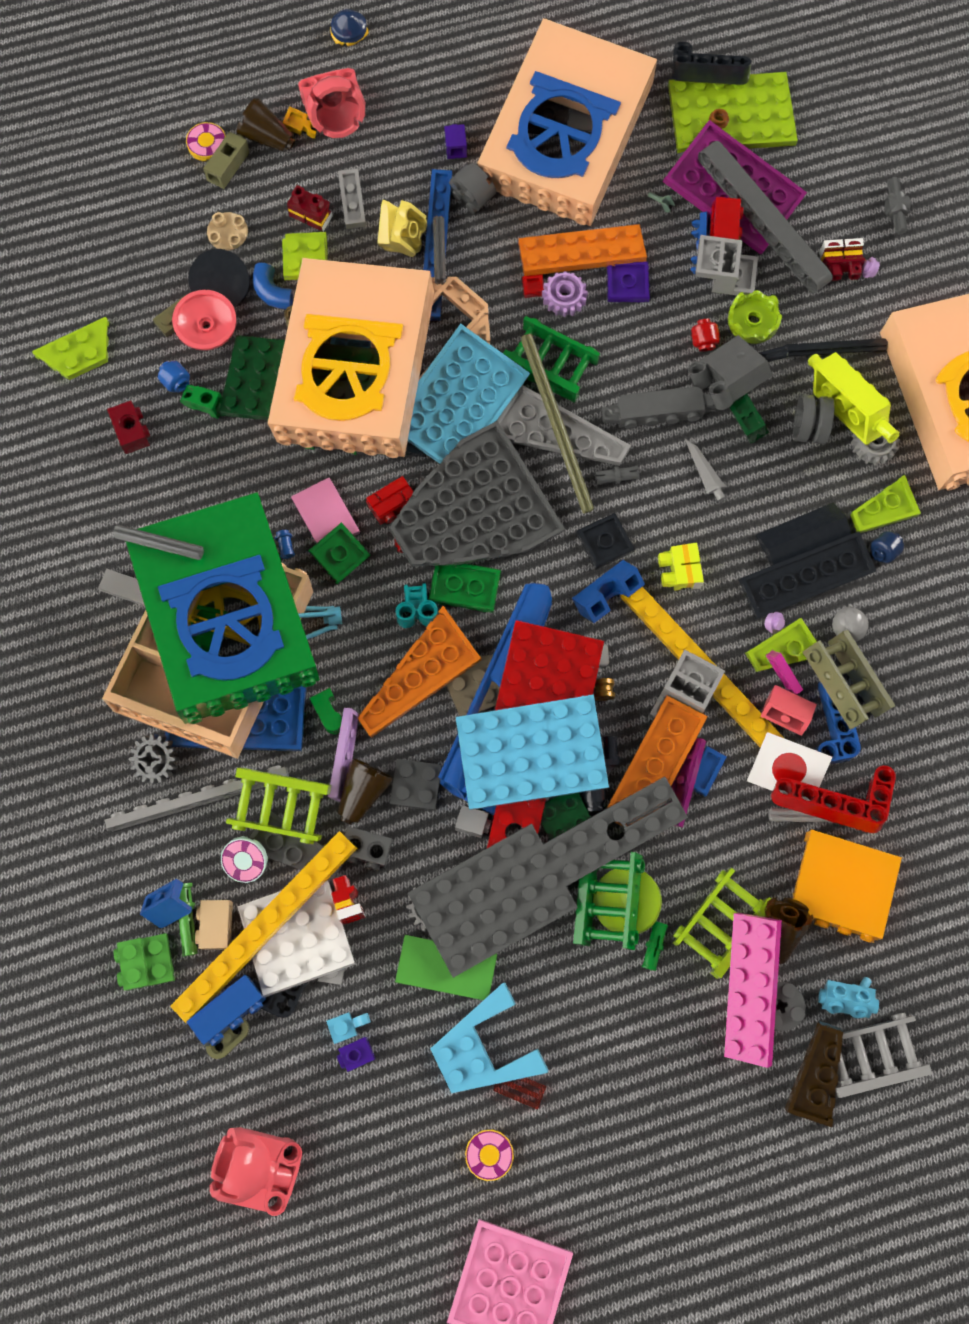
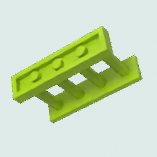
[226,767,332,844]
[673,868,771,979]

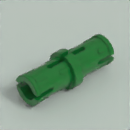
[641,921,668,971]

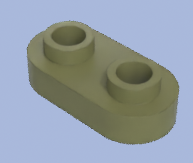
[206,1018,249,1059]

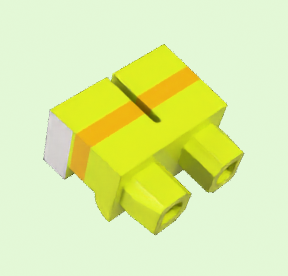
[658,543,704,591]

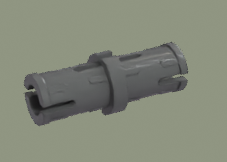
[594,465,639,485]

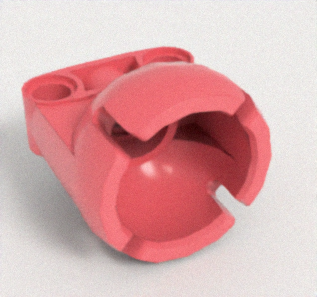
[298,68,366,138]
[210,1127,302,1216]

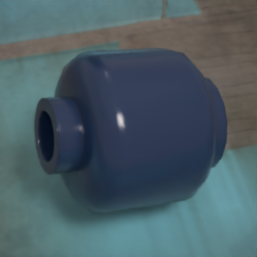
[870,531,904,564]

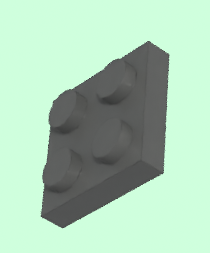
[390,759,442,811]

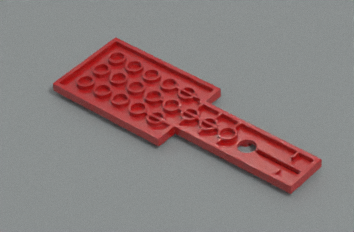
[486,620,604,849]

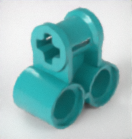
[395,583,438,628]

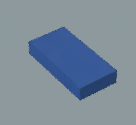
[693,746,727,797]

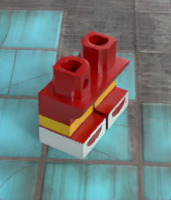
[331,875,366,925]

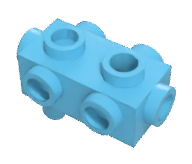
[818,977,879,1018]

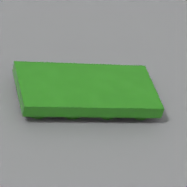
[395,935,497,1000]

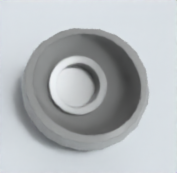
[832,607,868,642]

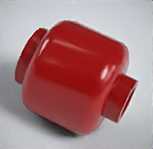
[691,319,720,352]

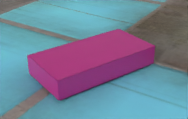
[766,650,803,694]

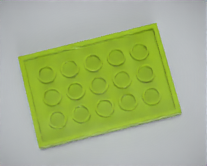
[668,72,798,154]

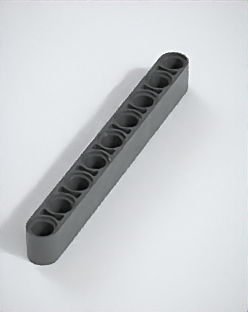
[698,141,832,293]

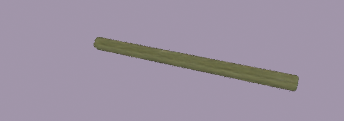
[521,334,594,514]

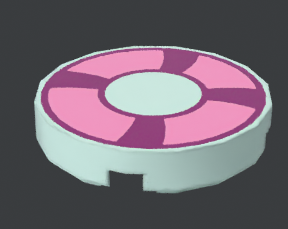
[221,836,268,883]

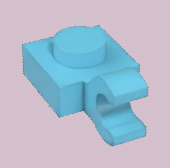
[326,1012,371,1044]

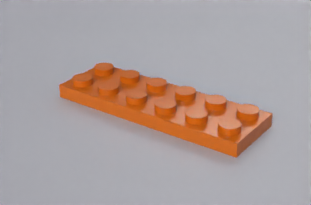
[518,224,647,276]
[606,695,708,827]

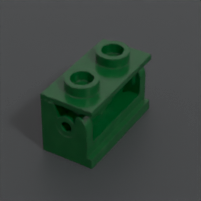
[729,393,769,444]

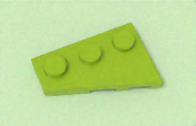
[850,475,921,534]

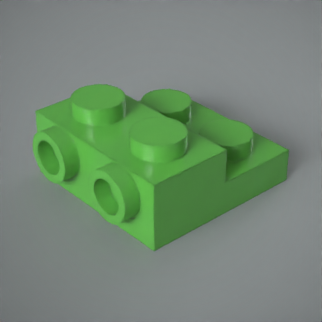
[114,933,175,991]

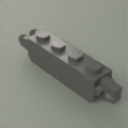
[601,386,717,429]

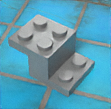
[695,235,758,295]
[649,650,725,718]

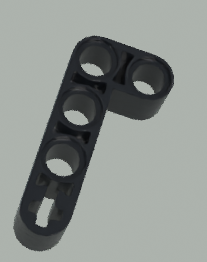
[671,41,752,85]

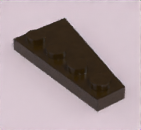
[785,1021,843,1128]

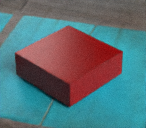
[522,274,544,298]

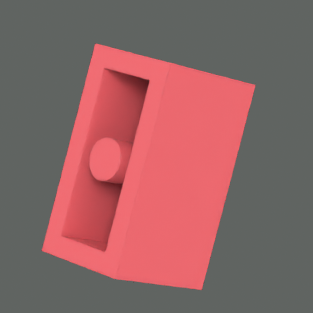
[761,685,817,736]

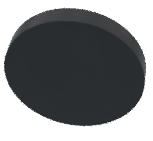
[188,249,250,308]

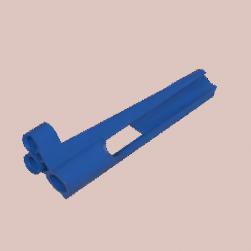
[438,583,552,815]

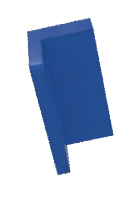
[140,879,192,928]

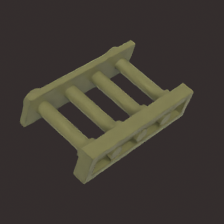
[803,630,895,730]

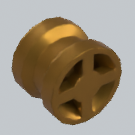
[593,678,615,701]

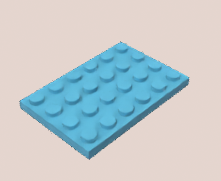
[408,324,530,464]
[456,695,609,810]

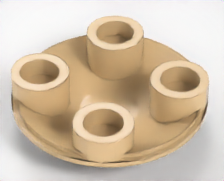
[207,212,248,251]

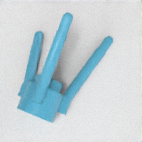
[298,606,342,639]

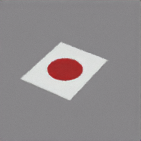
[747,732,832,801]

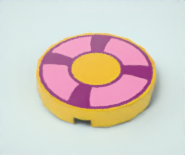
[186,122,226,161]
[465,1129,514,1181]

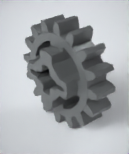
[129,734,179,784]

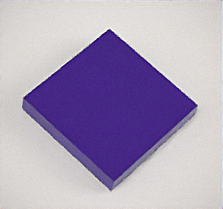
[607,262,650,302]

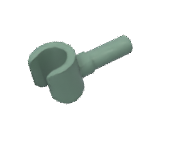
[648,192,675,213]

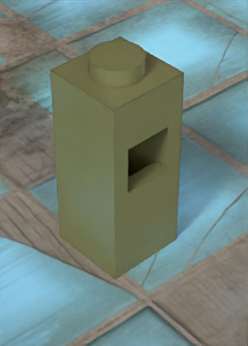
[203,131,250,189]

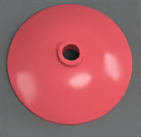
[172,290,237,350]

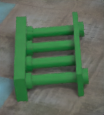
[503,316,600,403]
[573,852,645,951]

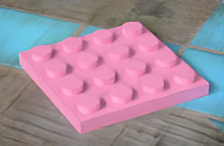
[447,1219,573,1324]

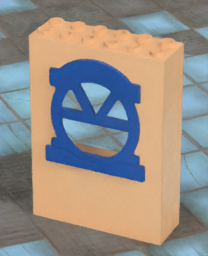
[478,18,657,226]

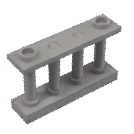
[835,1012,932,1098]

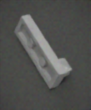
[98,569,145,606]

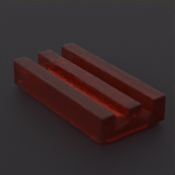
[493,1078,547,1110]

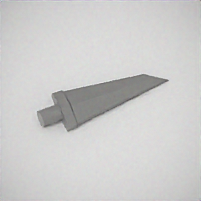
[685,439,726,502]

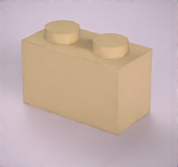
[195,900,233,950]

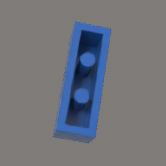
[187,975,266,1046]

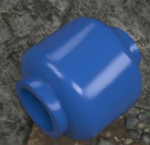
[158,361,190,393]

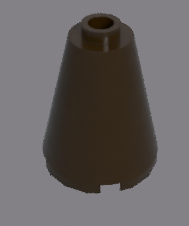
[236,98,295,152]
[337,758,392,825]
[765,897,813,964]

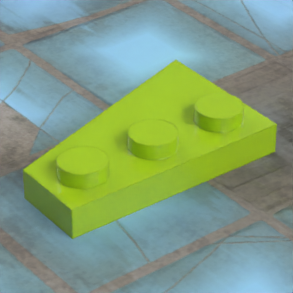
[745,618,817,672]

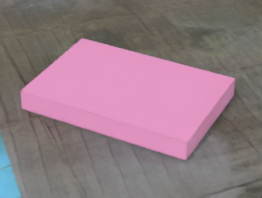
[291,477,360,544]

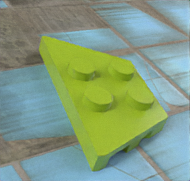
[32,317,109,380]

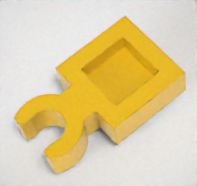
[283,106,316,138]

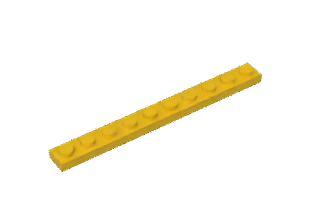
[620,587,785,748]
[170,831,357,1023]

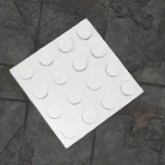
[237,880,355,997]

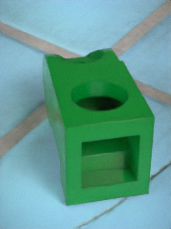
[180,385,222,419]
[310,688,342,735]

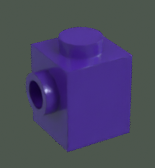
[337,1037,376,1072]

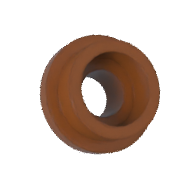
[709,109,729,129]

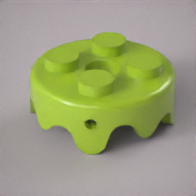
[727,290,782,344]

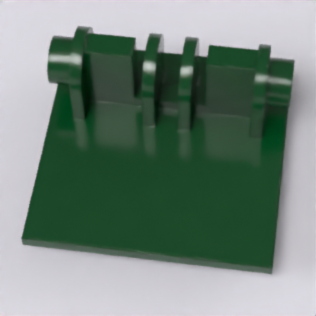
[541,793,591,840]

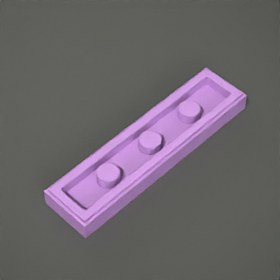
[328,708,359,802]

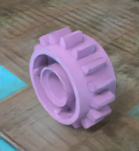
[542,271,588,317]

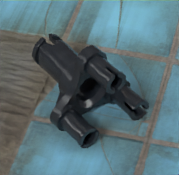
[582,736,620,811]

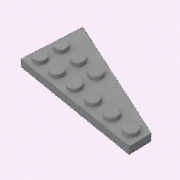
[497,385,631,466]

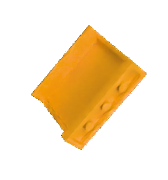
[792,830,902,943]

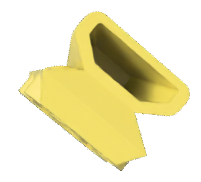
[377,200,427,257]

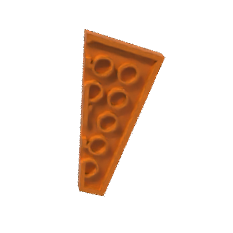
[358,606,482,738]

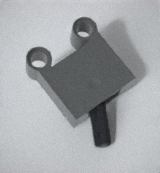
[688,335,789,410]

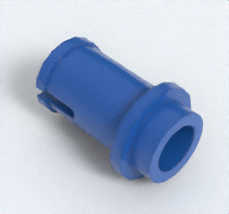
[275,530,295,559]

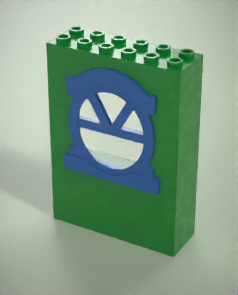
[125,492,320,725]

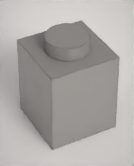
[455,805,491,838]

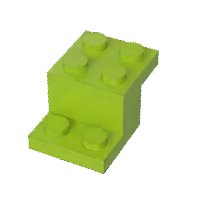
[282,232,328,280]

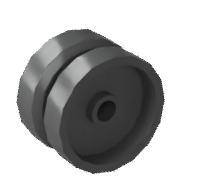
[793,394,834,444]

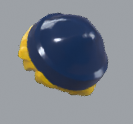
[330,9,369,46]

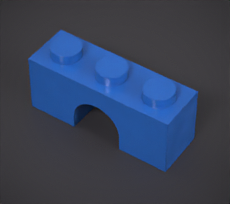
[572,560,645,623]

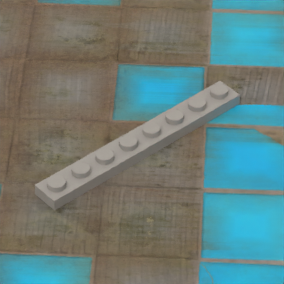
[105,766,289,832]

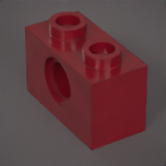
[107,400,151,454]

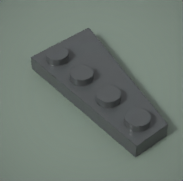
[249,811,345,881]

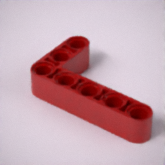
[771,765,896,833]

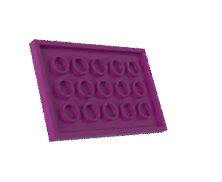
[663,120,807,255]

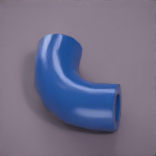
[253,263,293,310]

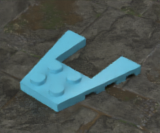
[430,983,549,1093]

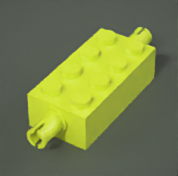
[808,352,900,445]

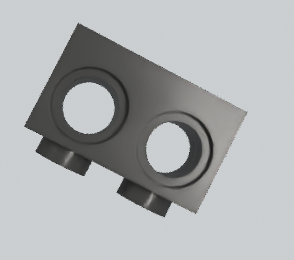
[345,826,393,870]

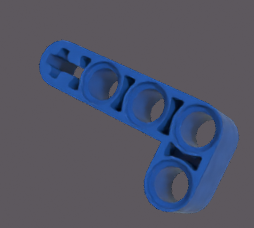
[815,681,861,765]

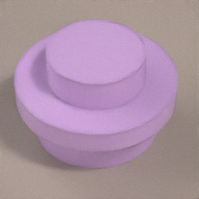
[862,257,880,278]
[765,612,785,634]

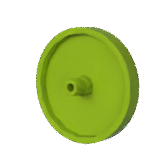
[593,869,662,934]

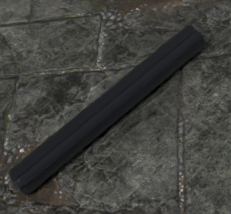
[784,338,888,357]

